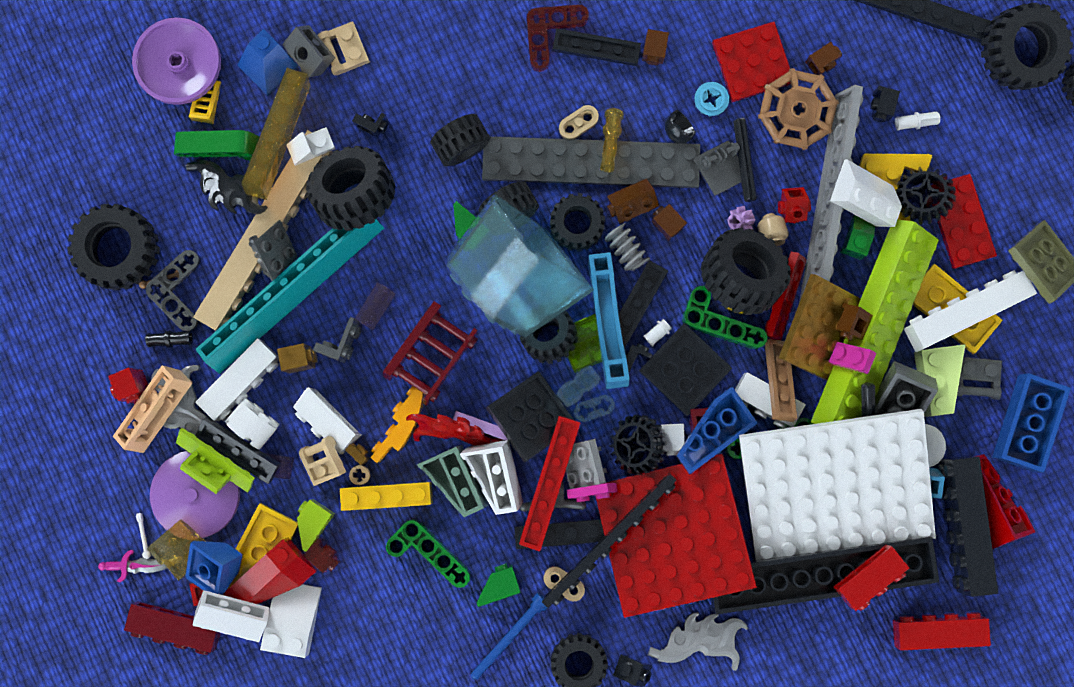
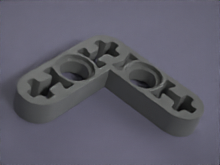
[146,250,200,332]

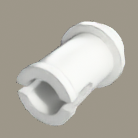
[643,319,672,347]

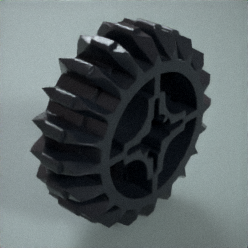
[895,166,956,225]
[609,414,668,475]

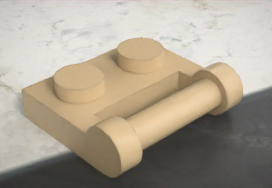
[317,21,370,76]
[299,436,346,486]

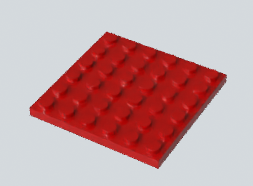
[595,454,757,618]

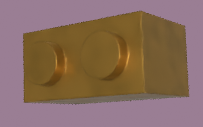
[277,343,318,373]

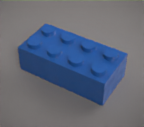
[992,373,1071,473]

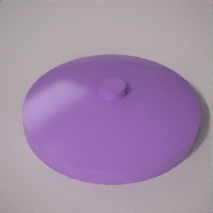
[132,18,221,105]
[150,451,240,539]

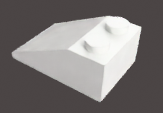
[260,584,322,658]

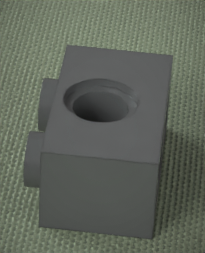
[282,25,335,78]

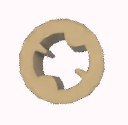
[349,465,370,485]

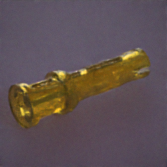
[600,108,624,173]

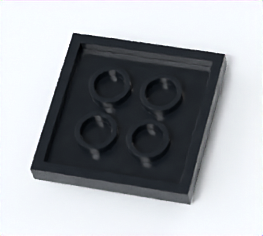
[639,323,732,416]
[486,371,574,463]

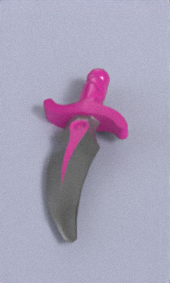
[98,550,183,582]

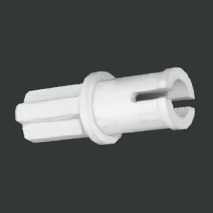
[895,112,940,131]

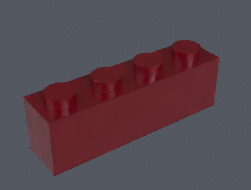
[124,601,221,655]

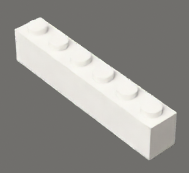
[904,270,1038,352]

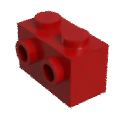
[108,367,148,405]

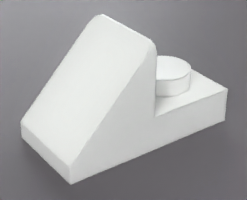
[286,127,336,166]

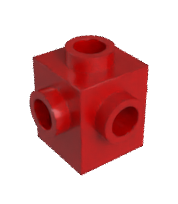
[778,187,811,223]

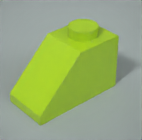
[297,499,335,552]

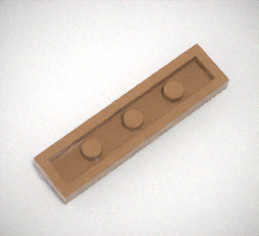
[765,339,797,422]

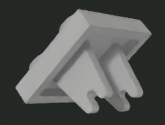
[566,439,607,489]

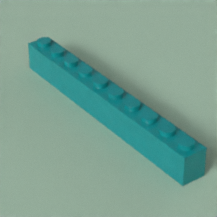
[196,219,384,374]

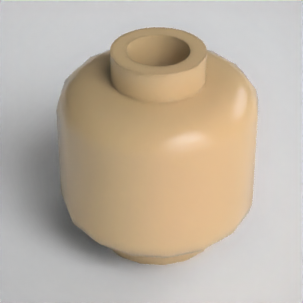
[757,213,789,247]

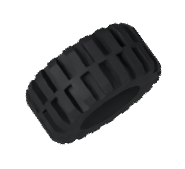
[981,2,1073,90]
[306,146,396,231]
[67,204,160,290]
[701,228,791,315]

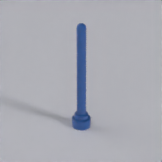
[471,592,547,680]

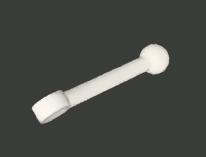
[136,513,151,559]

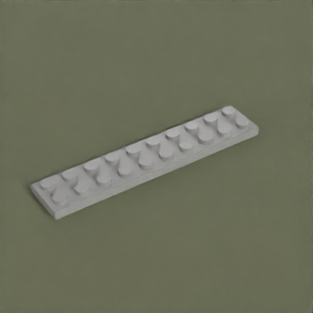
[799,85,863,303]

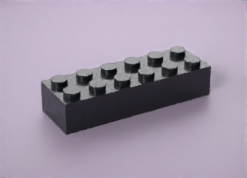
[937,457,999,597]

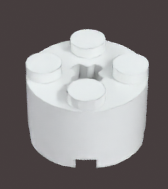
[225,398,279,450]

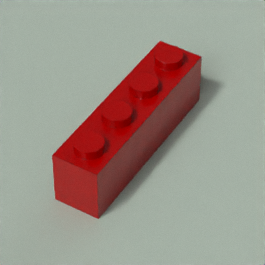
[893,612,991,650]

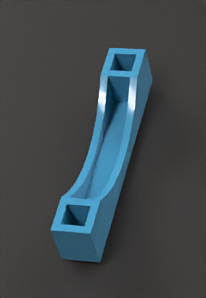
[588,252,630,389]

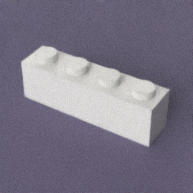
[195,338,279,421]

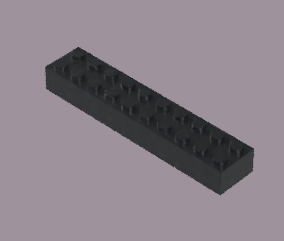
[710,537,940,615]

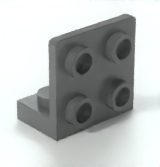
[313,317,362,363]

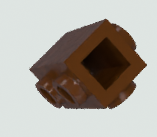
[606,179,659,224]

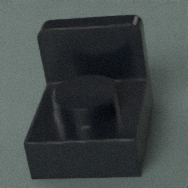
[352,113,388,138]

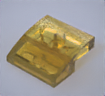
[147,520,206,581]

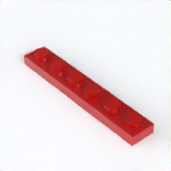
[519,416,581,551]

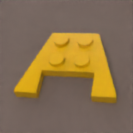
[859,154,932,221]

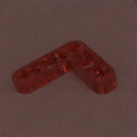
[527,5,589,72]

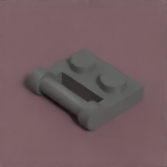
[957,357,1002,400]

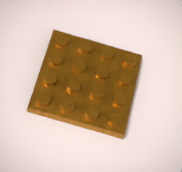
[779,274,861,381]

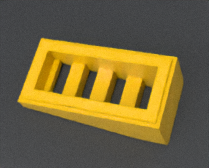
[189,81,221,124]

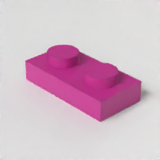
[829,342,877,374]
[567,483,617,502]

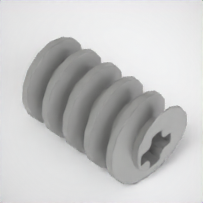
[605,223,650,271]

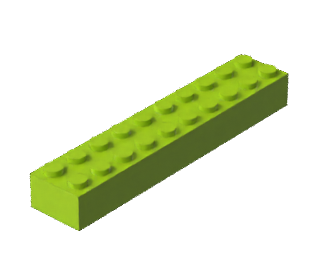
[811,219,939,424]

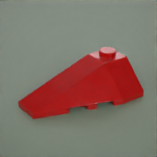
[974,454,1035,549]
[223,537,317,604]

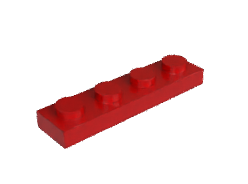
[765,252,807,341]

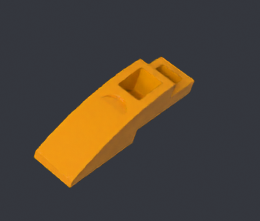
[370,386,425,463]

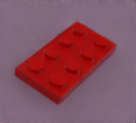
[931,174,997,269]

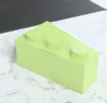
[914,344,965,417]

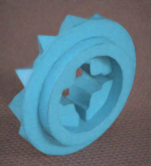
[694,82,729,117]

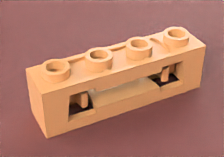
[113,365,192,453]

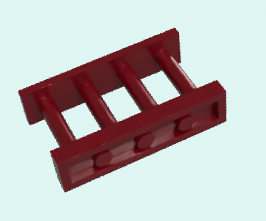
[383,301,478,406]

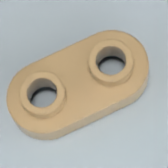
[559,105,599,139]
[544,566,585,602]

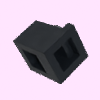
[870,86,900,122]

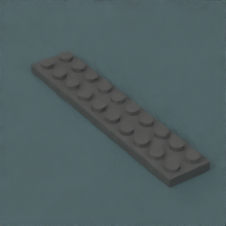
[482,136,700,188]

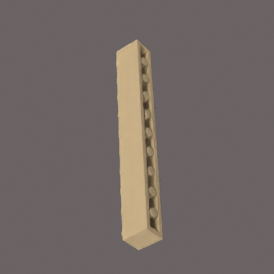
[193,130,333,331]

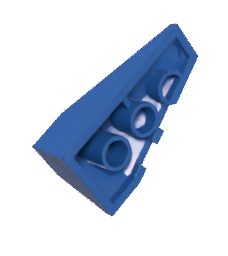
[676,387,758,474]

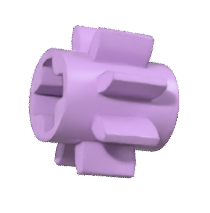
[727,206,755,230]

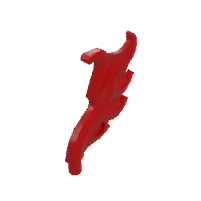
[406,414,503,446]

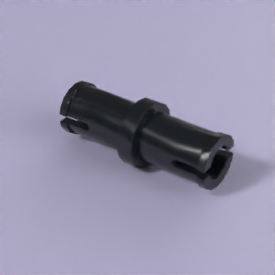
[145,330,193,348]

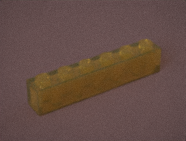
[242,68,311,200]

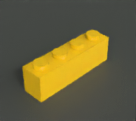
[340,482,433,511]

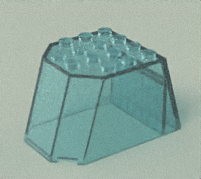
[447,194,594,338]

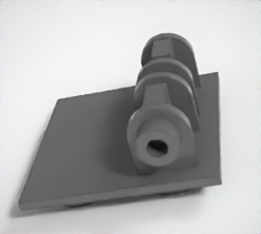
[693,140,741,196]
[249,220,298,281]

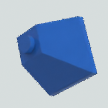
[237,29,298,96]
[185,541,242,595]

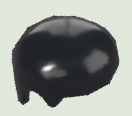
[664,110,696,144]

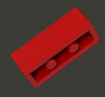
[834,545,909,611]

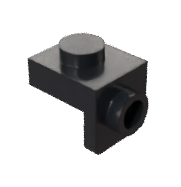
[625,344,652,372]
[613,654,652,687]

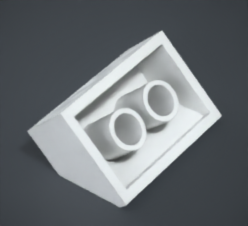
[830,159,902,227]
[293,387,362,454]

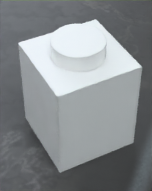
[660,424,685,456]

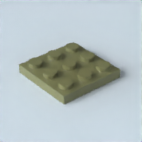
[1008,220,1074,304]

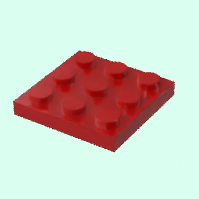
[712,22,791,103]

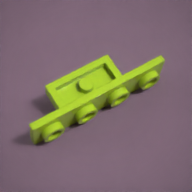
[176,428,255,494]

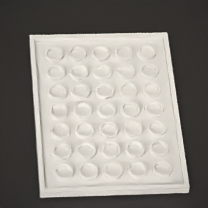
[739,409,936,560]

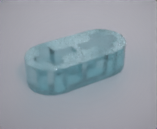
[574,395,615,422]

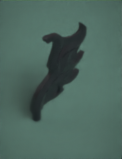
[186,160,272,215]

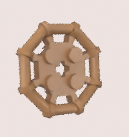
[758,68,839,150]

